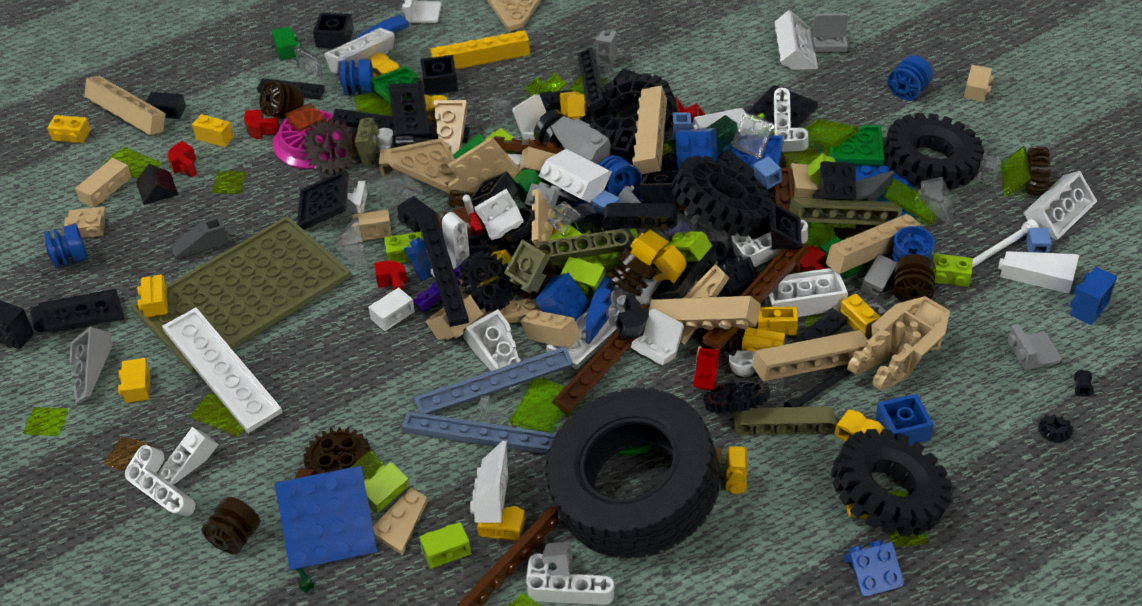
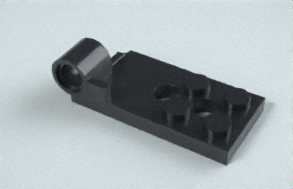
[389,83,430,148]
[651,241,727,300]
[30,289,124,333]

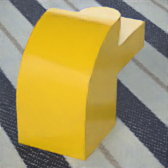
[652,244,687,283]

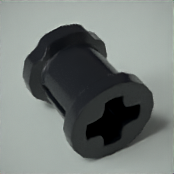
[1074,370,1094,397]

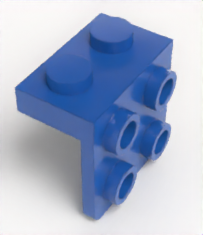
[404,230,443,280]
[843,540,904,596]

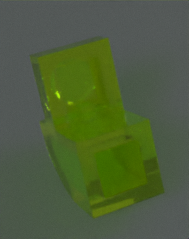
[525,72,567,96]

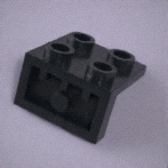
[813,161,856,200]
[700,255,758,293]

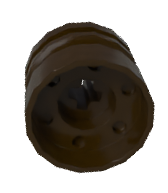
[259,81,304,119]
[607,247,659,296]
[893,254,936,302]
[201,497,261,555]

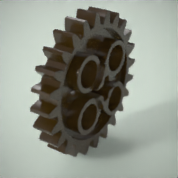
[301,118,357,175]
[303,427,372,474]

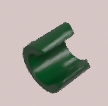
[296,567,314,593]

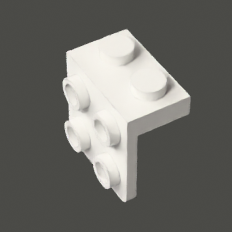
[402,0,441,23]
[512,94,546,140]
[474,189,524,240]
[631,308,684,365]

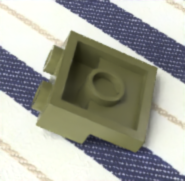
[355,118,379,168]
[504,240,551,293]

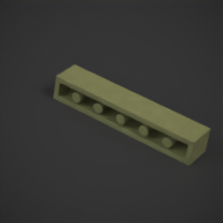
[789,198,902,225]

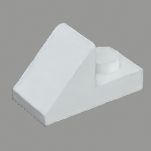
[347,181,368,214]

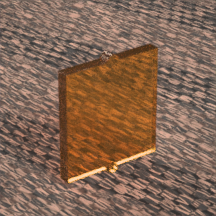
[285,103,324,132]
[103,436,152,471]

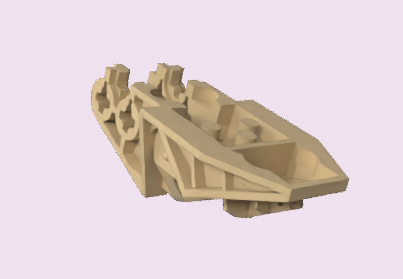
[848,296,950,391]

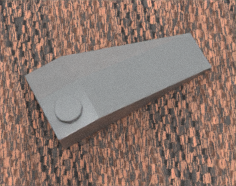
[551,116,611,165]
[69,327,113,404]

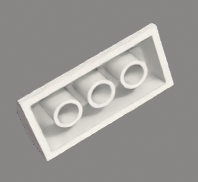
[775,10,818,70]
[324,28,395,75]
[539,149,612,203]
[1024,171,1097,240]
[765,268,848,317]
[470,441,508,523]

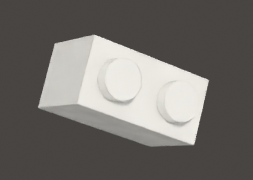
[368,287,415,331]

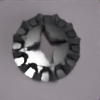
[1038,414,1073,443]

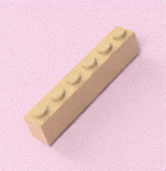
[84,76,166,135]
[632,85,667,174]
[826,214,920,274]
[649,296,761,330]
[752,330,868,381]

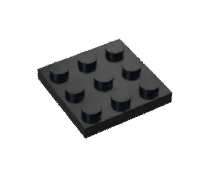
[748,85,818,128]
[297,170,349,230]

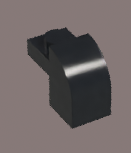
[566,203,604,234]
[615,294,649,340]

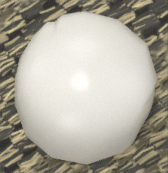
[729,350,756,377]

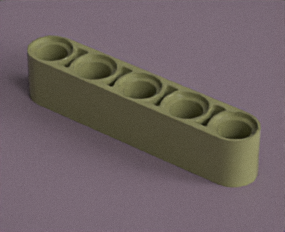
[537,229,629,263]
[733,406,836,436]

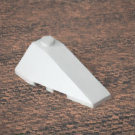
[463,309,521,390]

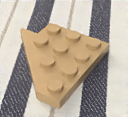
[487,0,541,32]
[448,137,521,199]
[383,138,462,194]

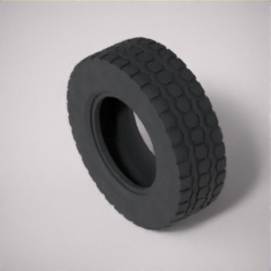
[546,388,721,558]

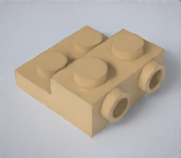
[63,207,106,238]

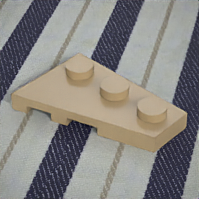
[532,188,556,253]
[373,488,428,555]

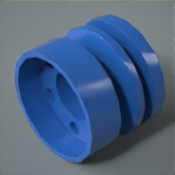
[887,55,933,101]
[340,59,374,95]
[599,155,642,197]
[44,223,88,268]
[891,226,935,270]

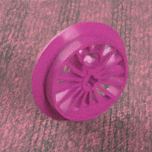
[273,110,351,169]

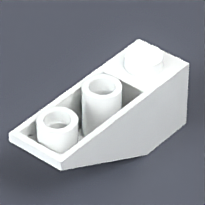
[157,427,219,485]

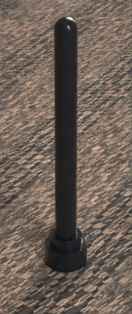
[783,366,852,407]

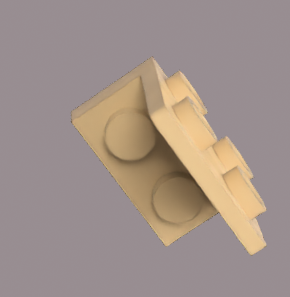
[352,210,392,242]

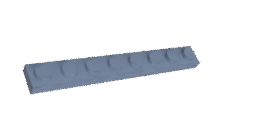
[414,346,573,415]
[402,411,556,454]

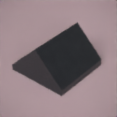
[136,164,178,205]
[770,201,802,250]

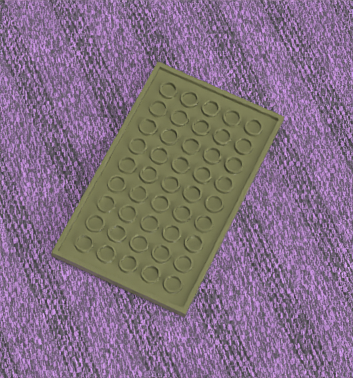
[131,216,352,374]

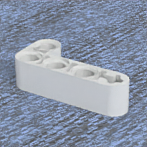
[774,88,809,152]
[431,212,469,277]
[732,220,808,267]
[125,445,195,516]
[526,554,614,605]

